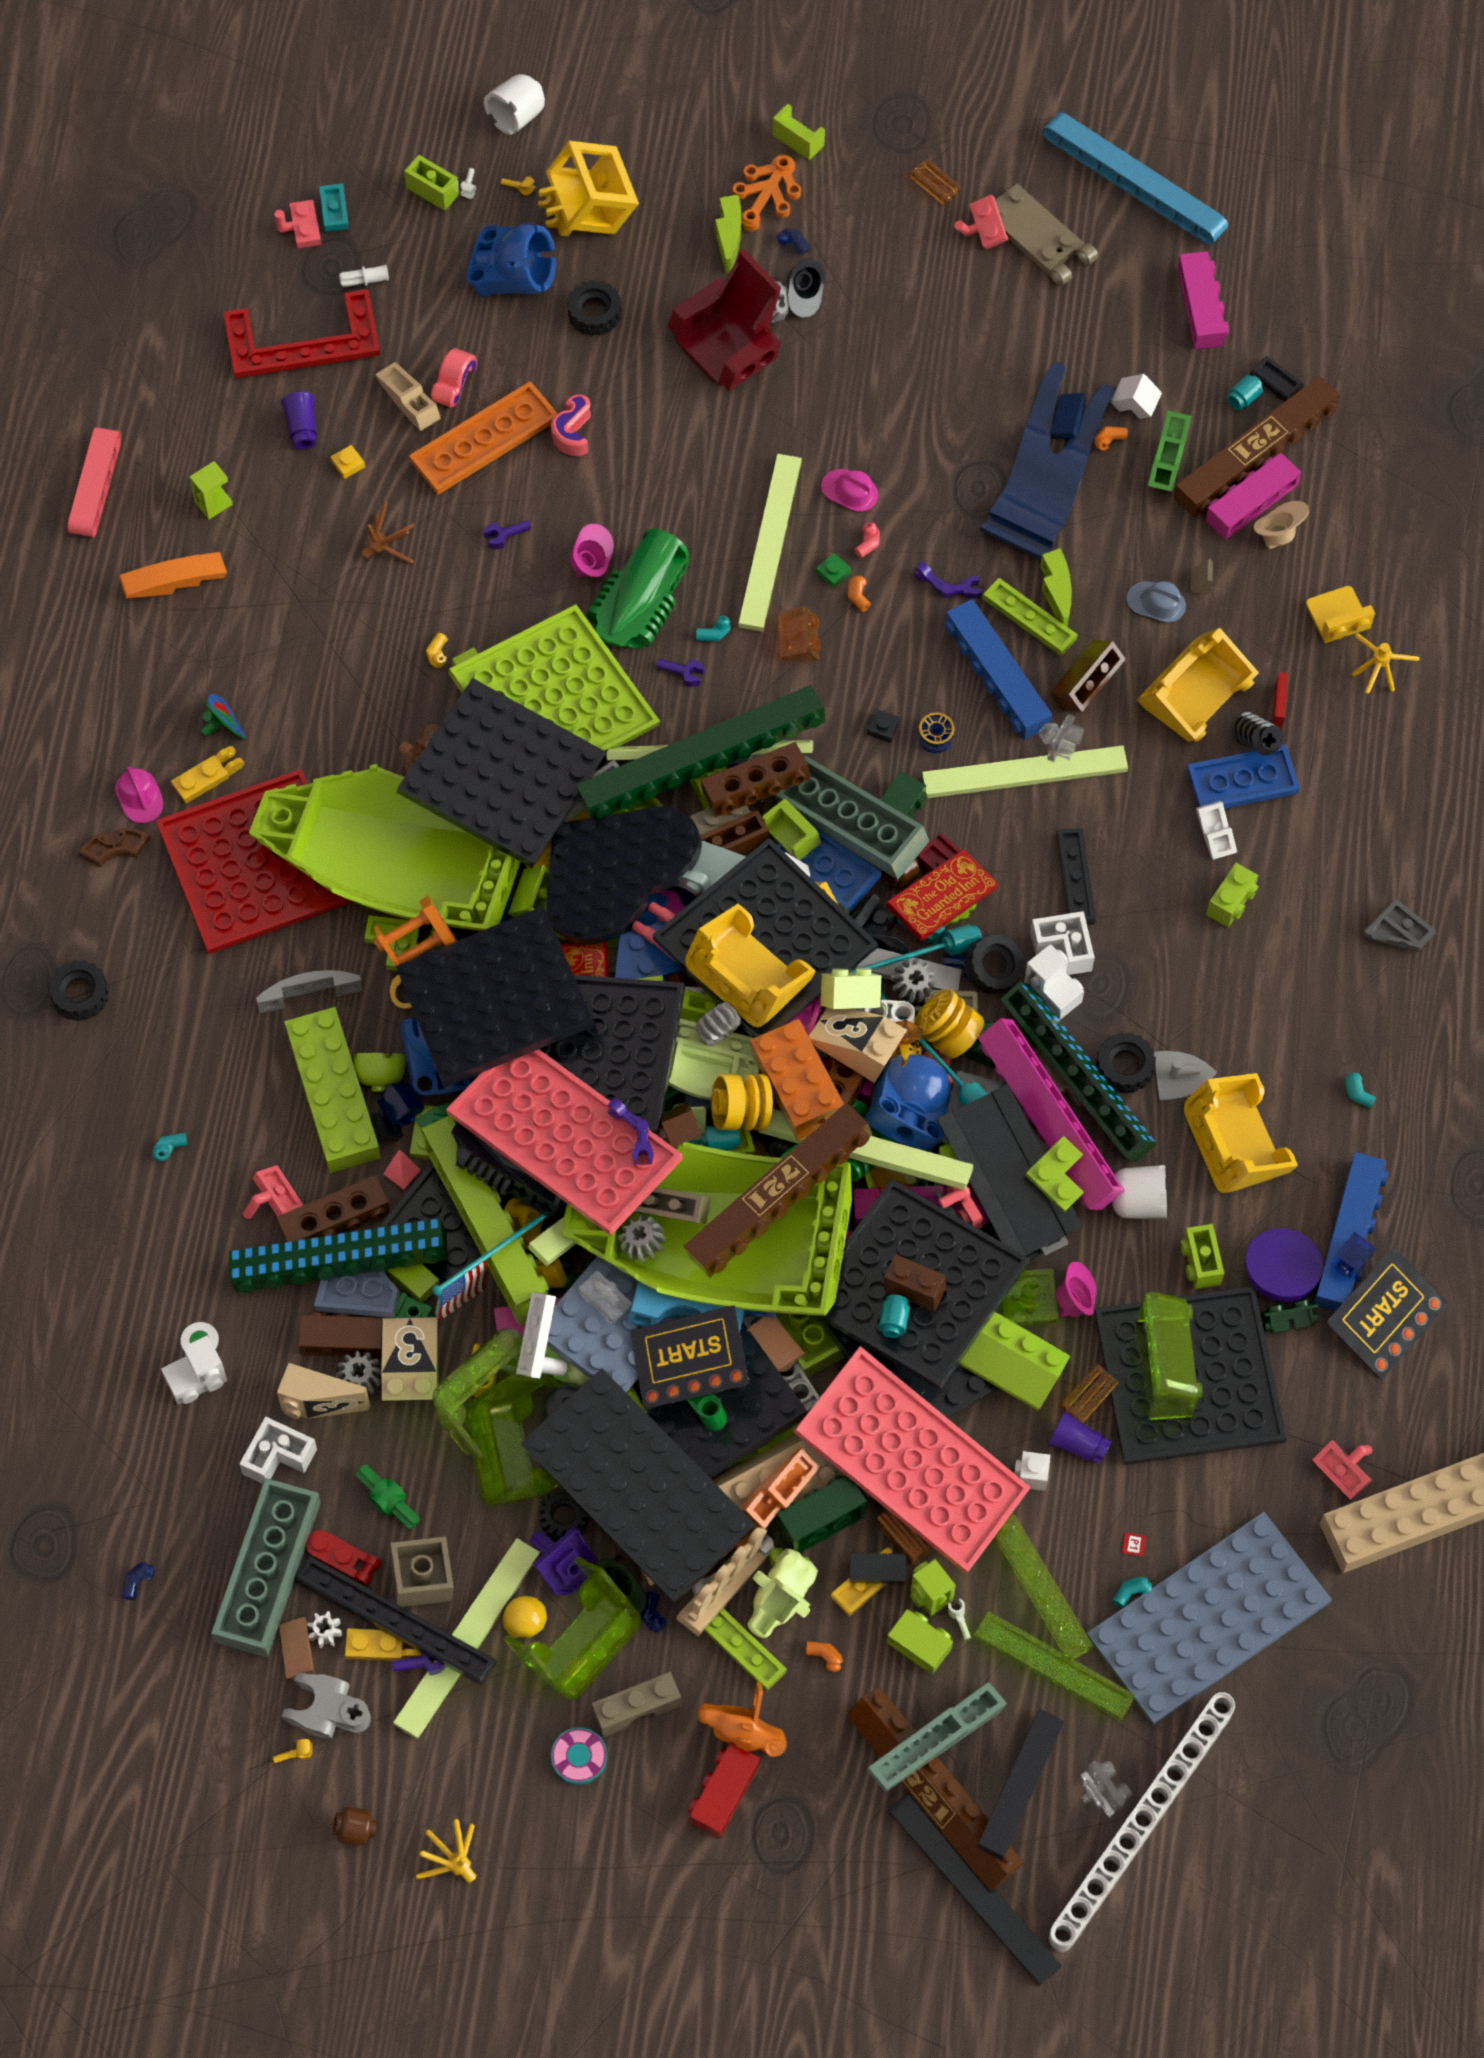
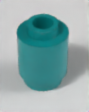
[1227,375,1263,411]
[878,1295,910,1338]

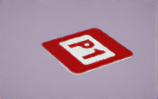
[1122,1532,1147,1556]

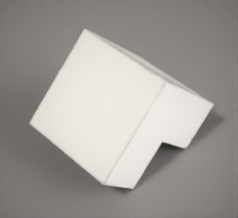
[1111,374,1162,419]

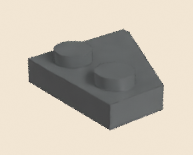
[1363,899,1436,952]

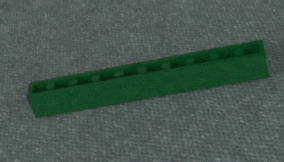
[576,685,826,819]

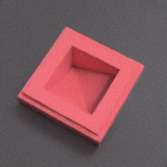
[383,1150,421,1191]

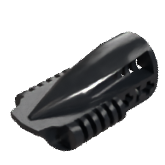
[451,1122,563,1217]

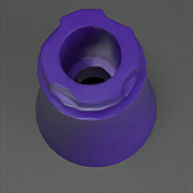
[281,392,317,450]
[1048,1411,1111,1465]

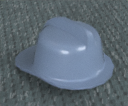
[1126,581,1186,623]

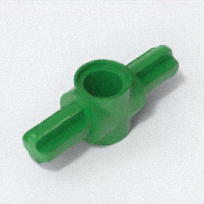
[355,1464,420,1529]

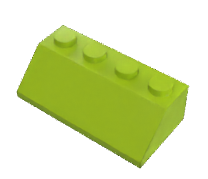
[959,1312,1070,1411]

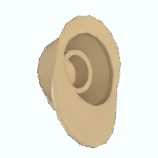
[1254,501,1309,549]

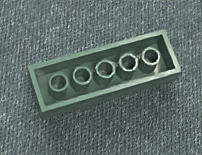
[774,756,929,880]
[211,1478,321,1658]

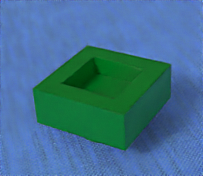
[816,553,851,588]

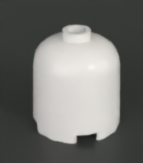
[484,74,545,135]
[1112,1165,1167,1219]

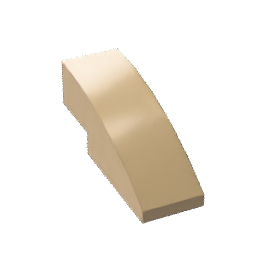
[375,362,441,431]

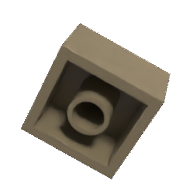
[389,1537,454,1607]

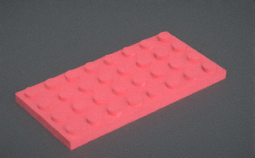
[446,1049,683,1236]
[793,1347,1031,1573]

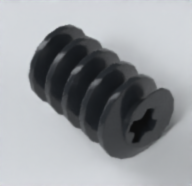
[1231,711,1283,756]

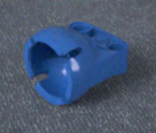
[466,224,556,297]
[400,1018,474,1097]
[865,1054,951,1153]

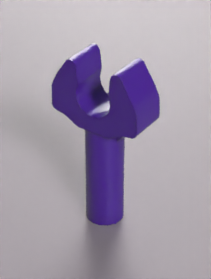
[484,520,531,549]
[657,658,705,687]
[392,1654,446,1676]

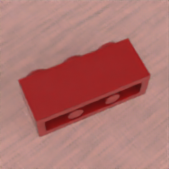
[688,1742,761,1839]

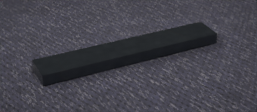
[976,1708,1065,1861]

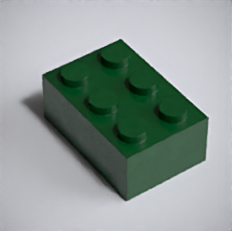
[777,1475,867,1554]

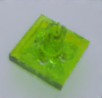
[1002,1269,1059,1325]

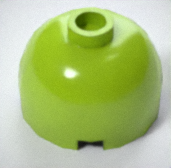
[353,1053,406,1092]

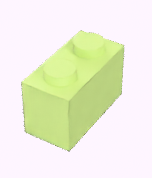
[820,968,881,1009]

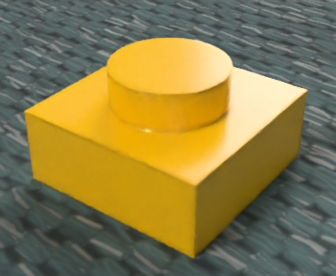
[330,445,365,479]
[535,1259,568,1287]

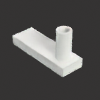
[516,1292,567,1378]

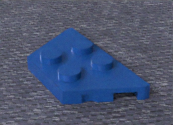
[615,921,684,979]

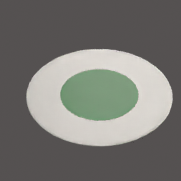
[181,1322,219,1350]

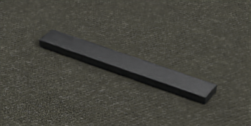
[294,1556,497,1686]
[888,1793,1062,1986]

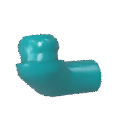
[696,616,731,642]
[1345,1072,1376,1109]
[152,1132,188,1161]
[1112,1576,1152,1608]

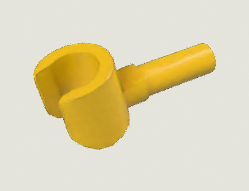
[501,177,536,196]
[273,1739,313,1763]

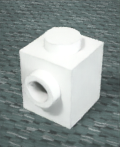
[1014,1451,1051,1491]

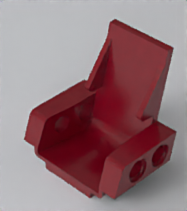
[667,249,781,391]

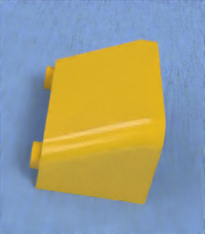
[1137,628,1259,742]
[685,904,816,1027]
[1184,1073,1298,1193]

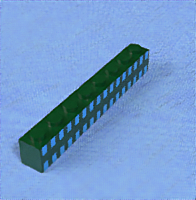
[1000,982,1157,1161]
[229,1218,448,1293]

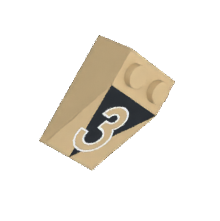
[809,1007,907,1083]
[382,1317,439,1401]
[277,1363,370,1419]

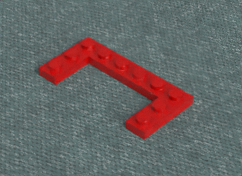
[224,289,380,378]

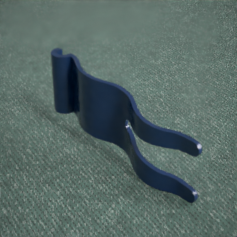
[980,362,1113,561]

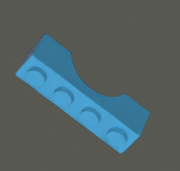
[627,1282,745,1331]

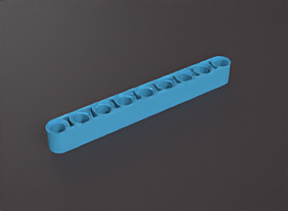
[1043,112,1228,245]

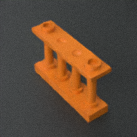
[373,896,457,966]

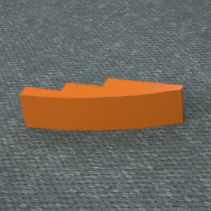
[119,552,227,598]
[735,1448,820,1549]

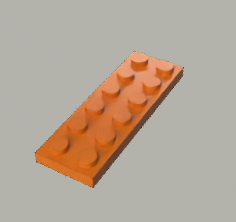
[409,381,558,495]

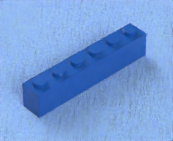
[944,599,1052,740]
[1314,1152,1389,1311]

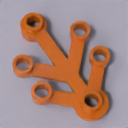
[733,155,801,232]

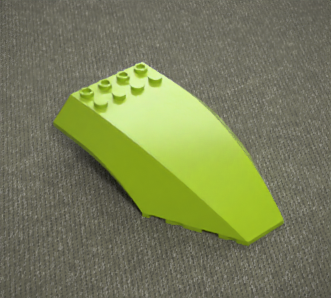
[249,764,521,931]
[561,1142,852,1316]

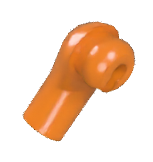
[1094,426,1128,451]
[847,576,871,612]
[806,1641,843,1672]

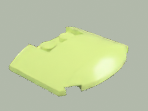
[668,1019,759,1100]

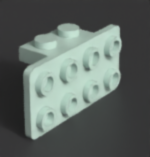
[675,841,746,894]

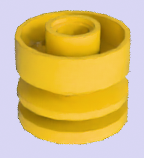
[914,988,984,1060]
[711,1074,773,1131]

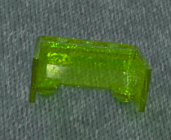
[1137,1291,1202,1420]
[432,1328,560,1459]
[465,1375,559,1505]
[504,1556,641,1699]

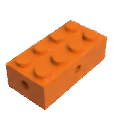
[750,1019,844,1141]

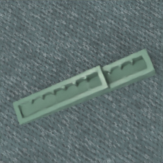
[867,1682,1007,1792]

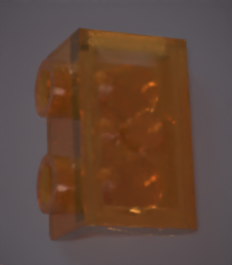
[778,606,821,662]

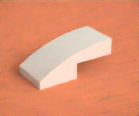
[1196,801,1237,860]

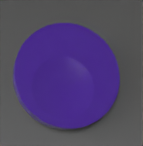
[1244,1228,1323,1302]

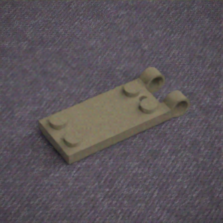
[995,183,1099,286]

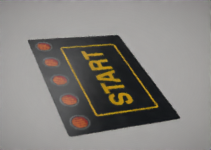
[1327,1247,1448,1379]
[630,1305,749,1409]

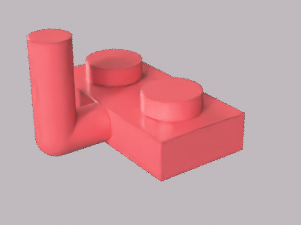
[954,195,1008,250]
[275,200,321,248]
[243,1165,303,1219]
[938,1185,982,1229]
[1312,1441,1372,1500]

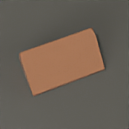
[747,1317,805,1372]
[279,1617,315,1680]

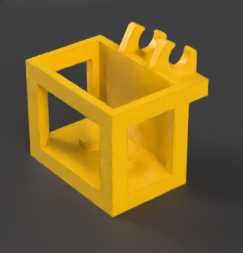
[538,141,639,236]

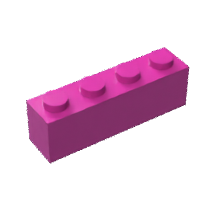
[1177,251,1229,349]
[1206,453,1301,540]

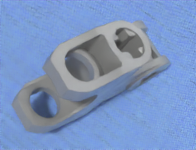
[282,1673,371,1739]

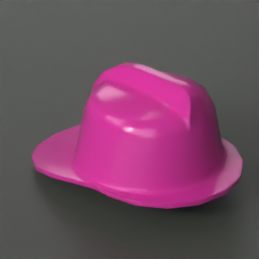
[821,469,878,512]
[570,523,614,578]
[115,766,164,824]
[1055,1261,1096,1317]

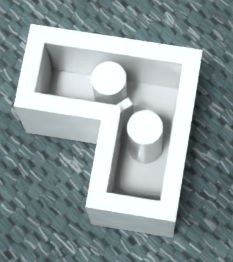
[1030,911,1095,975]
[1024,944,1084,1020]
[161,1335,227,1405]
[240,1416,317,1484]

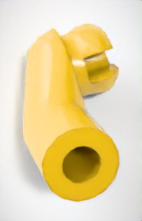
[426,633,448,668]

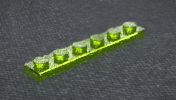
[994,1512,1093,1661]
[974,1611,1136,1721]

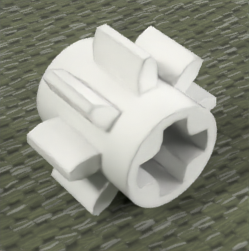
[307,1611,342,1648]

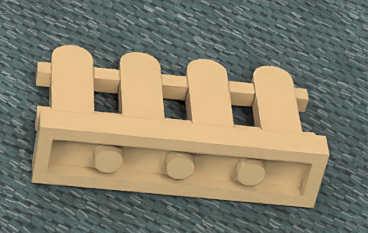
[676,1527,767,1636]

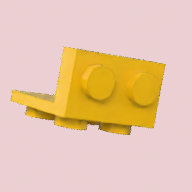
[1306,586,1375,643]

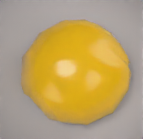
[502,1596,547,1638]

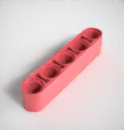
[68,427,121,537]

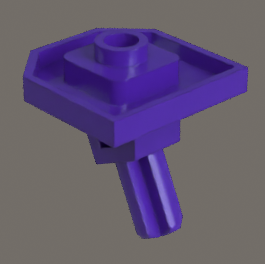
[530,1527,597,1595]

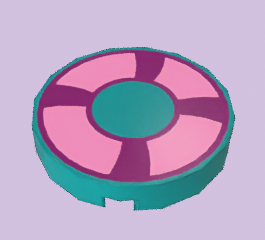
[551,1727,607,1785]

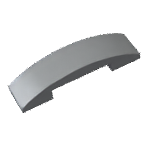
[256,970,362,1013]

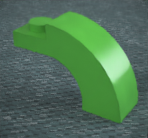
[1148,410,1192,491]

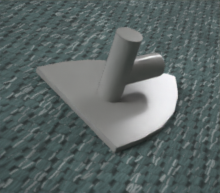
[1154,1051,1217,1101]

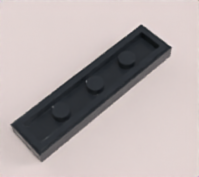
[1056,828,1096,925]

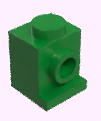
[394,1292,435,1318]

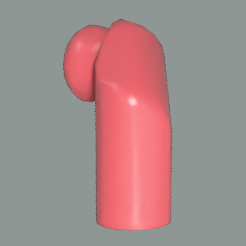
[854,522,880,558]

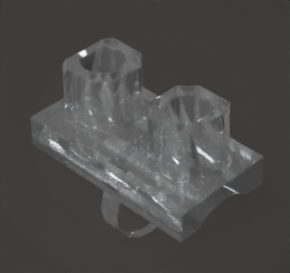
[1039,714,1085,762]
[577,1270,632,1324]
[1081,1760,1132,1817]

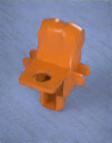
[698,1682,787,1757]

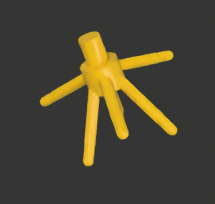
[1352,633,1420,694]
[416,1819,476,1883]

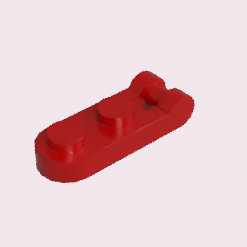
[306,1530,382,1587]

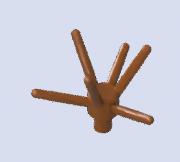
[361,501,414,564]

